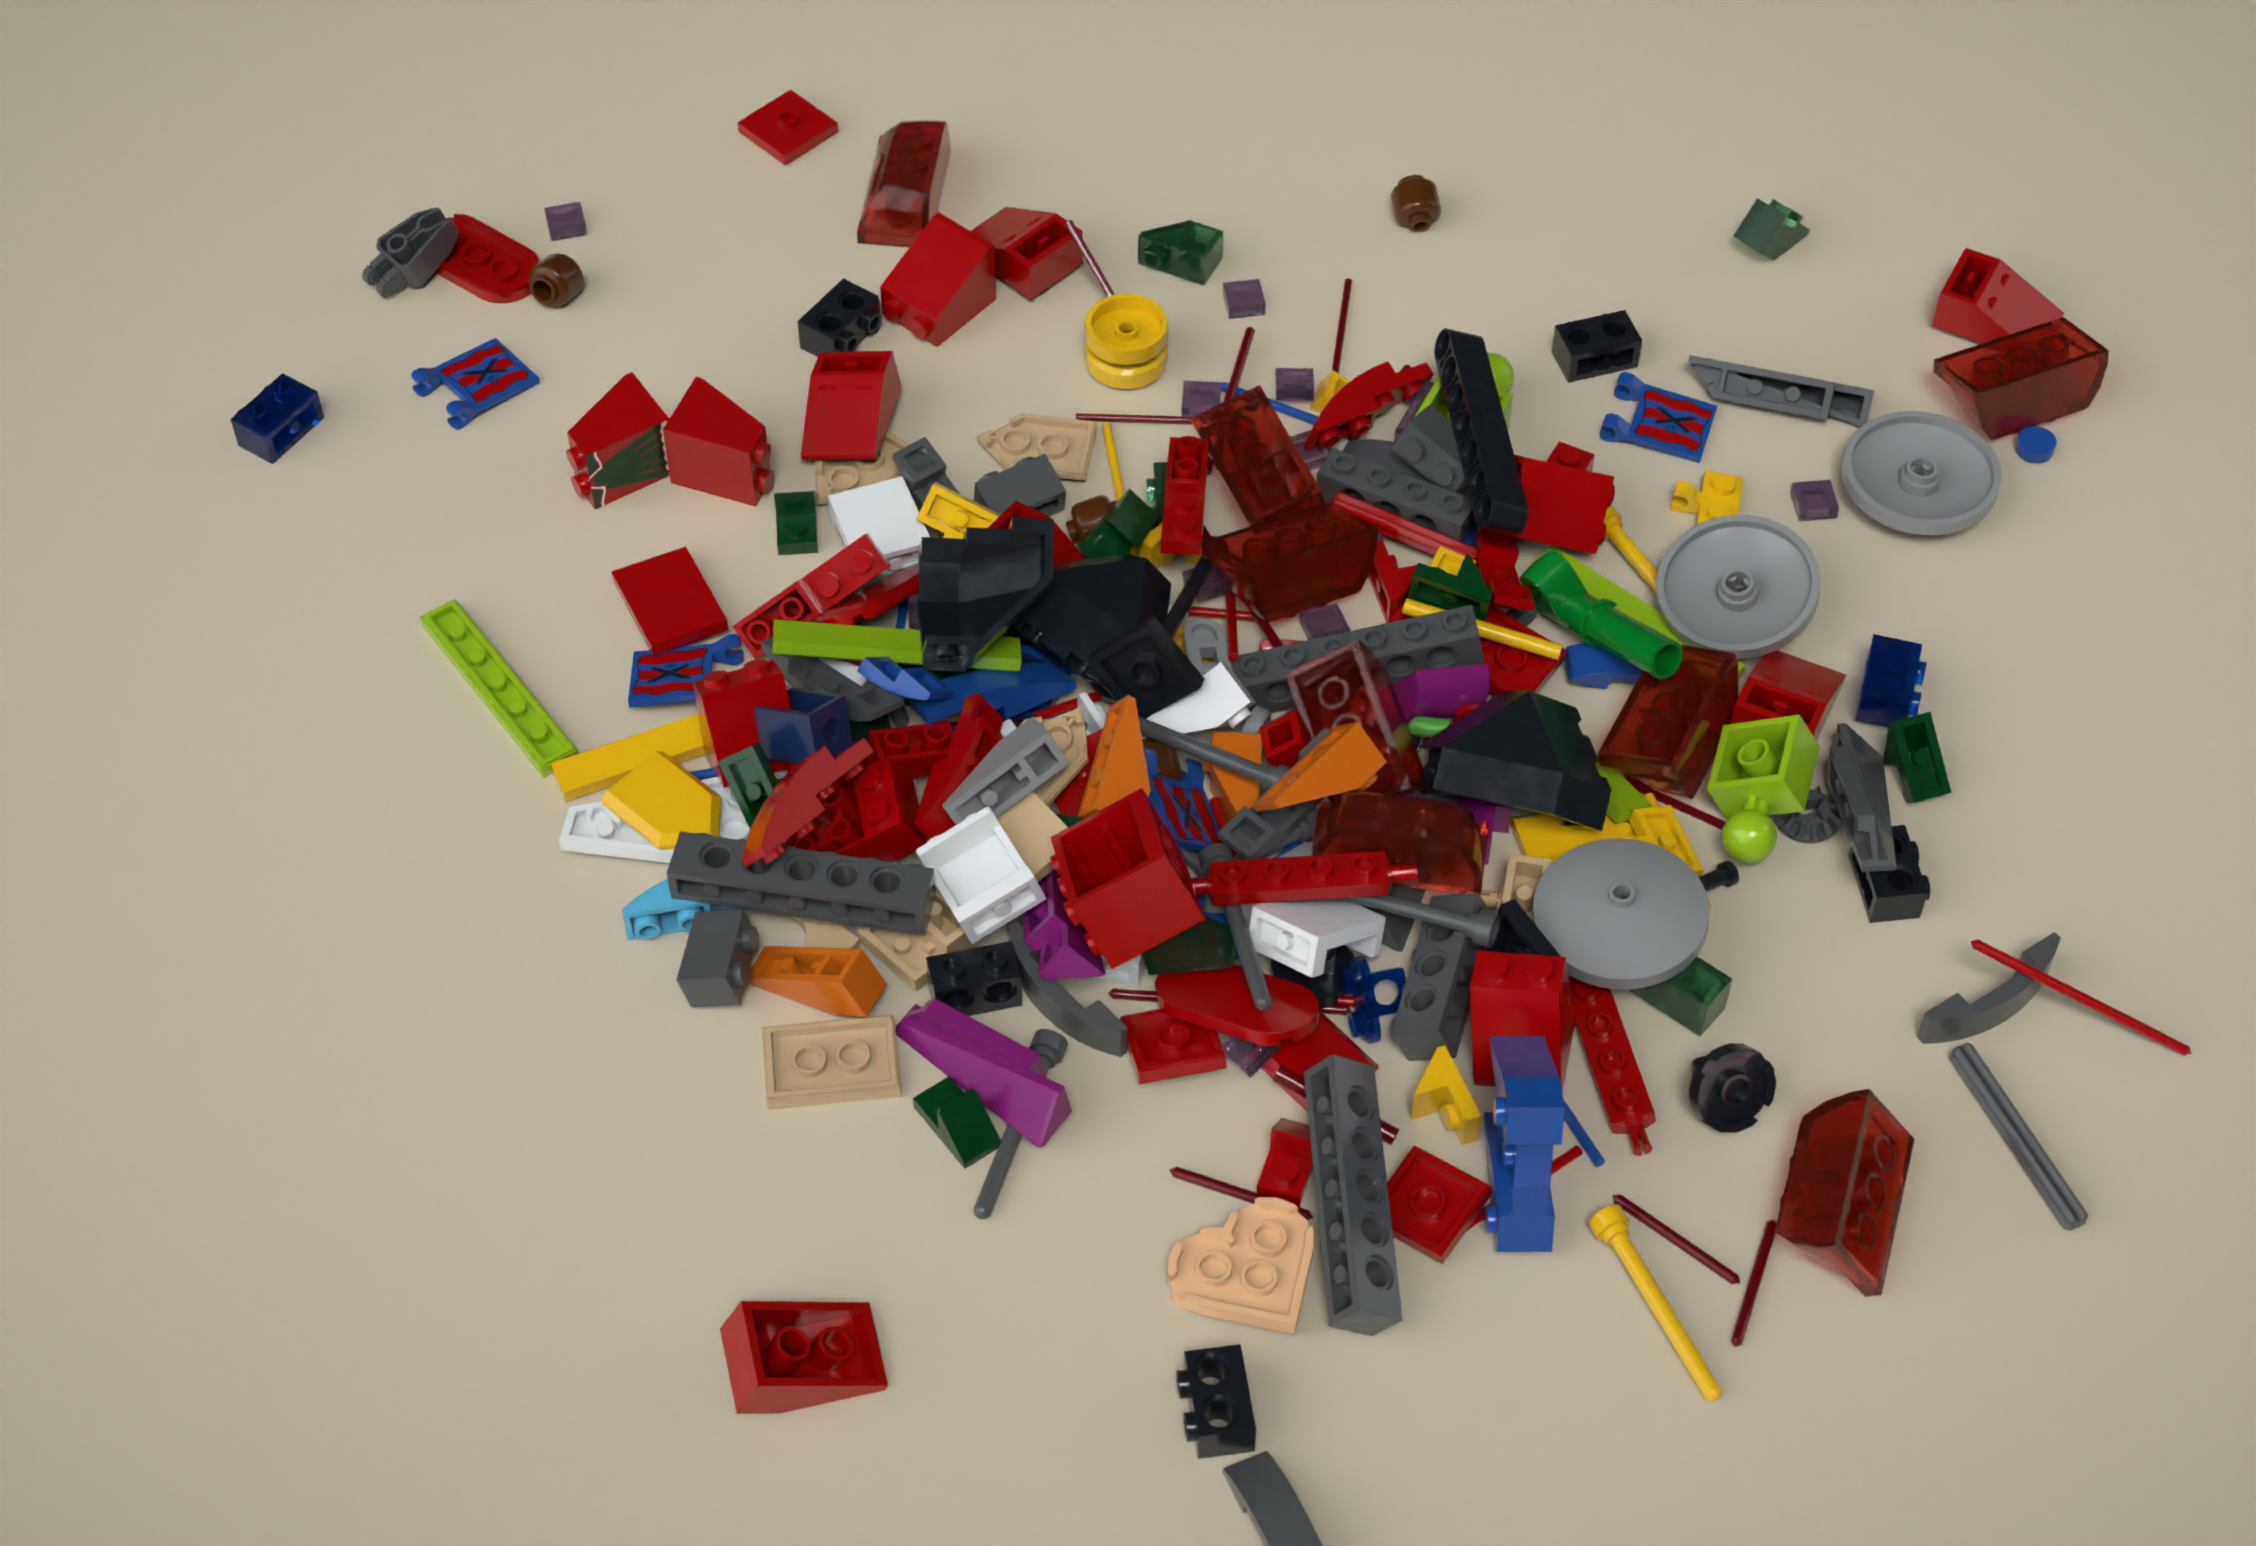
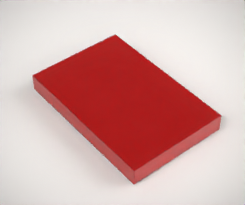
[611,546,729,656]

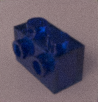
[230,373,324,464]
[1855,634,1927,728]

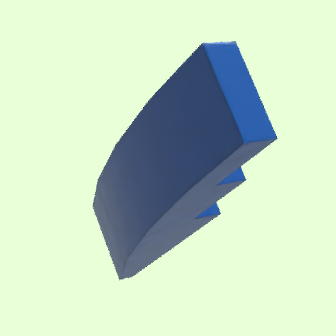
[908,663,1077,725]

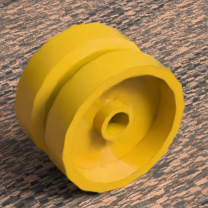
[1085,293,1168,390]

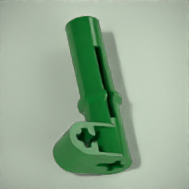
[1520,549,1683,679]

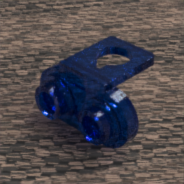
[1340,955,1406,1044]

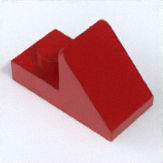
[1366,540,1417,623]
[1257,1118,1313,1207]

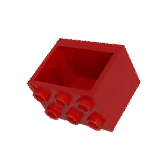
[1050,788,1205,969]

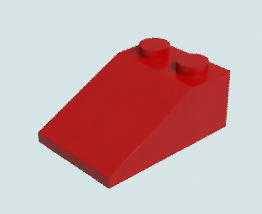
[720,1301,888,1414]

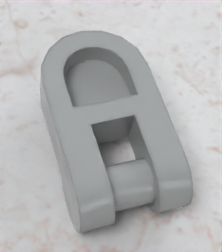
[1183,618,1232,676]

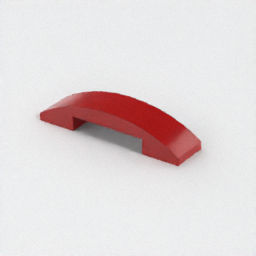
[1474,527,1535,613]

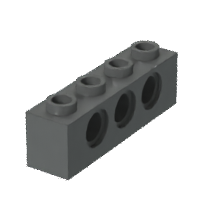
[1315,448,1475,543]
[1391,892,1490,1061]

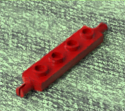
[1191,851,1418,906]
[1569,976,1656,1156]

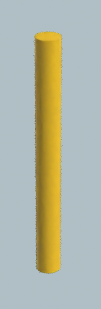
[1402,598,1563,660]

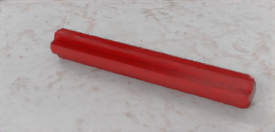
[1331,492,1479,560]

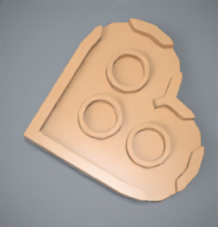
[1168,1197,1314,1335]

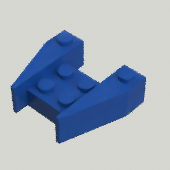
[1484,1036,1565,1252]

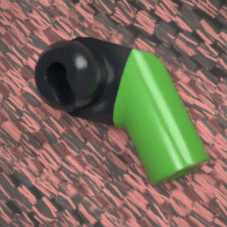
[1398,716,1453,754]

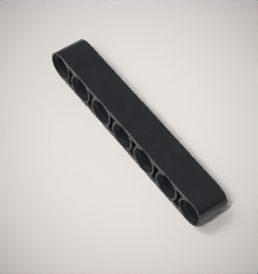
[1434,328,1528,535]

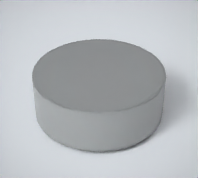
[1241,705,1272,734]

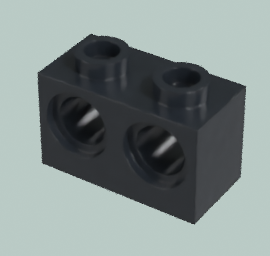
[797,278,881,357]
[1552,310,1642,383]
[1848,825,1931,923]
[926,941,1022,1016]
[1176,1344,1256,1459]

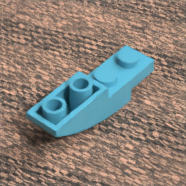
[622,879,740,941]

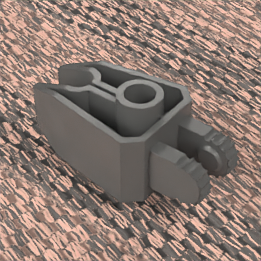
[362,207,459,298]

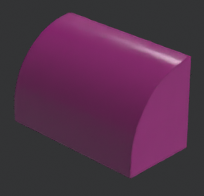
[1394,663,1490,724]

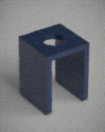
[754,688,853,764]

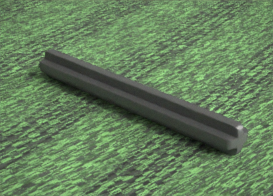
[1950,1043,2088,1231]

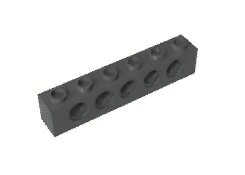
[1231,605,1485,712]
[667,831,936,936]
[1304,1054,1402,1336]

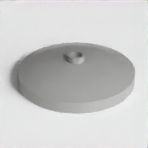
[1841,411,2002,536]
[1656,515,1820,659]
[1532,838,1710,990]

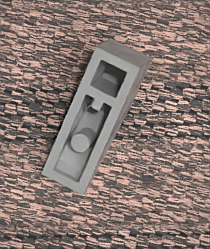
[942,717,1070,825]

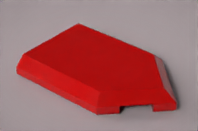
[1254,1010,1379,1112]

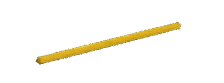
[1102,422,1137,556]

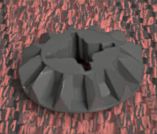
[1774,786,1842,843]

